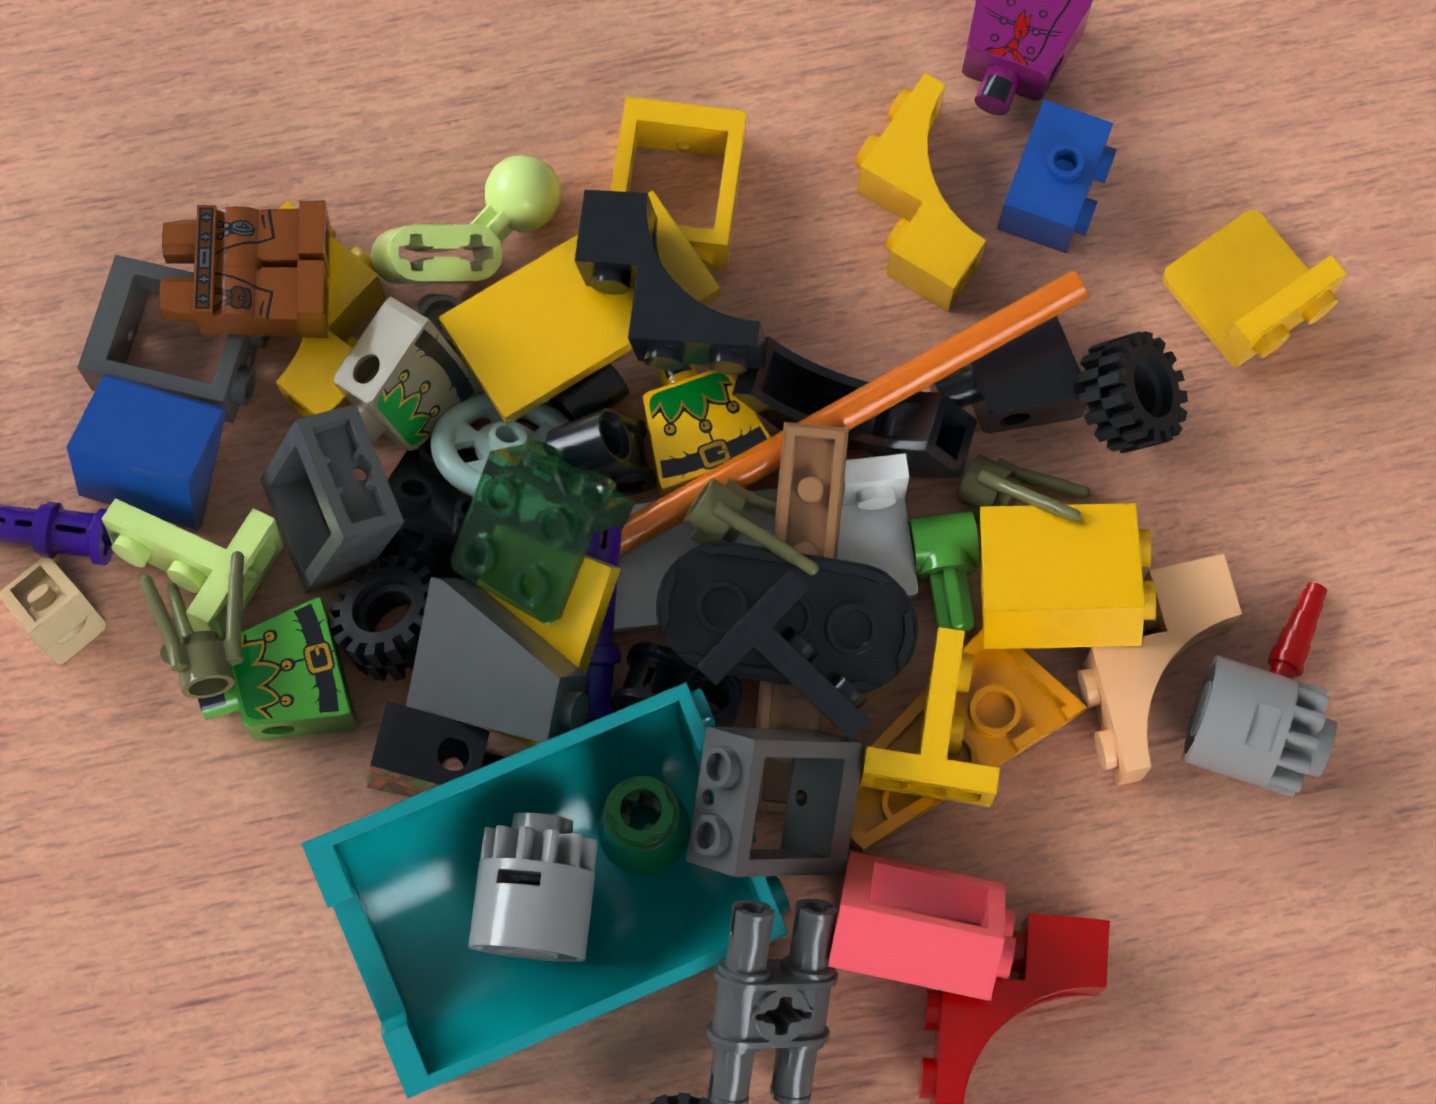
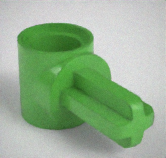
[907,511,980,633]

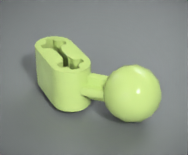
[371,154,561,284]

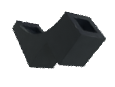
[574,190,768,375]
[732,336,977,478]

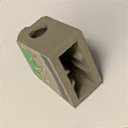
[334,296,482,451]

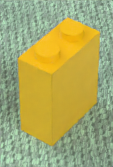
[980,503,1156,649]

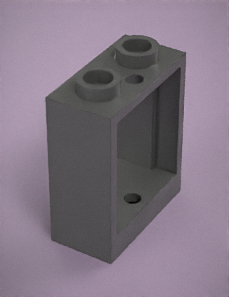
[77,255,271,423]
[260,404,404,593]
[686,726,865,877]

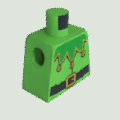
[198,597,359,740]

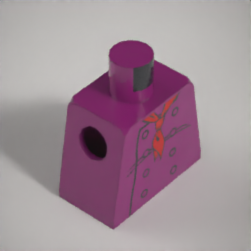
[962,0,1093,115]

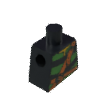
[367,701,506,797]

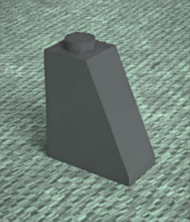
[406,577,589,742]

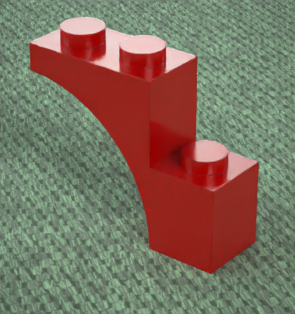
[919,913,1110,1104]

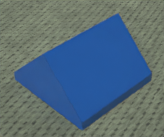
[66,374,227,530]

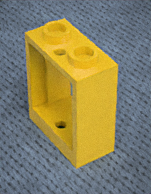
[610,96,747,272]

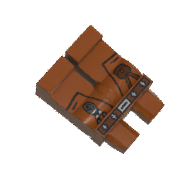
[159,200,331,338]

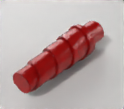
[1267,582,1328,679]

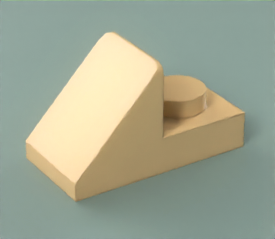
[0,557,107,665]

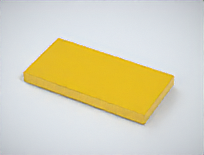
[438,190,721,425]

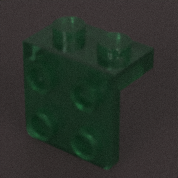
[450,440,635,624]

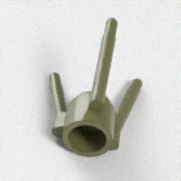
[957,454,1091,524]
[684,477,819,575]
[140,551,244,699]

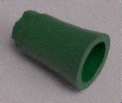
[598,776,691,875]

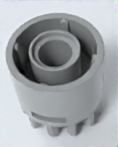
[1182,655,1337,797]
[468,813,598,962]

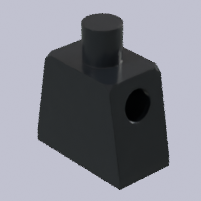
[930,316,1087,433]

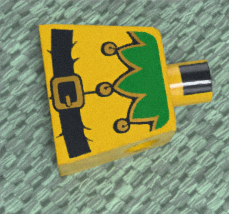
[643,364,770,498]

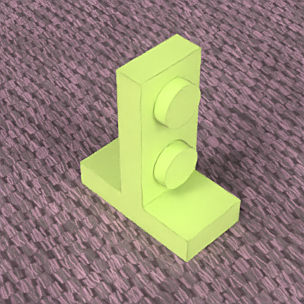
[101,498,283,641]

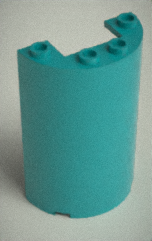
[301,683,791,1099]

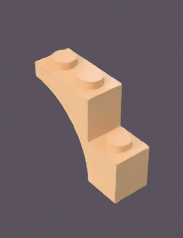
[1077,553,1242,786]

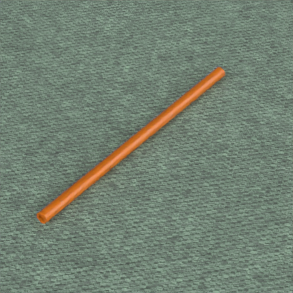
[409,270,1089,671]

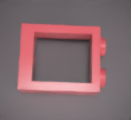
[828,851,1016,1001]

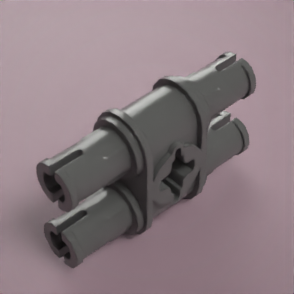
[706,898,838,1104]

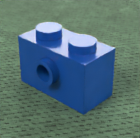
[997,99,1117,253]

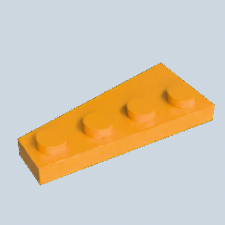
[850,628,1087,853]

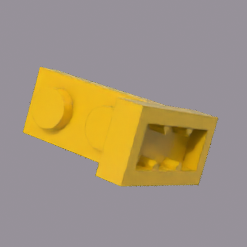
[859,627,1000,807]

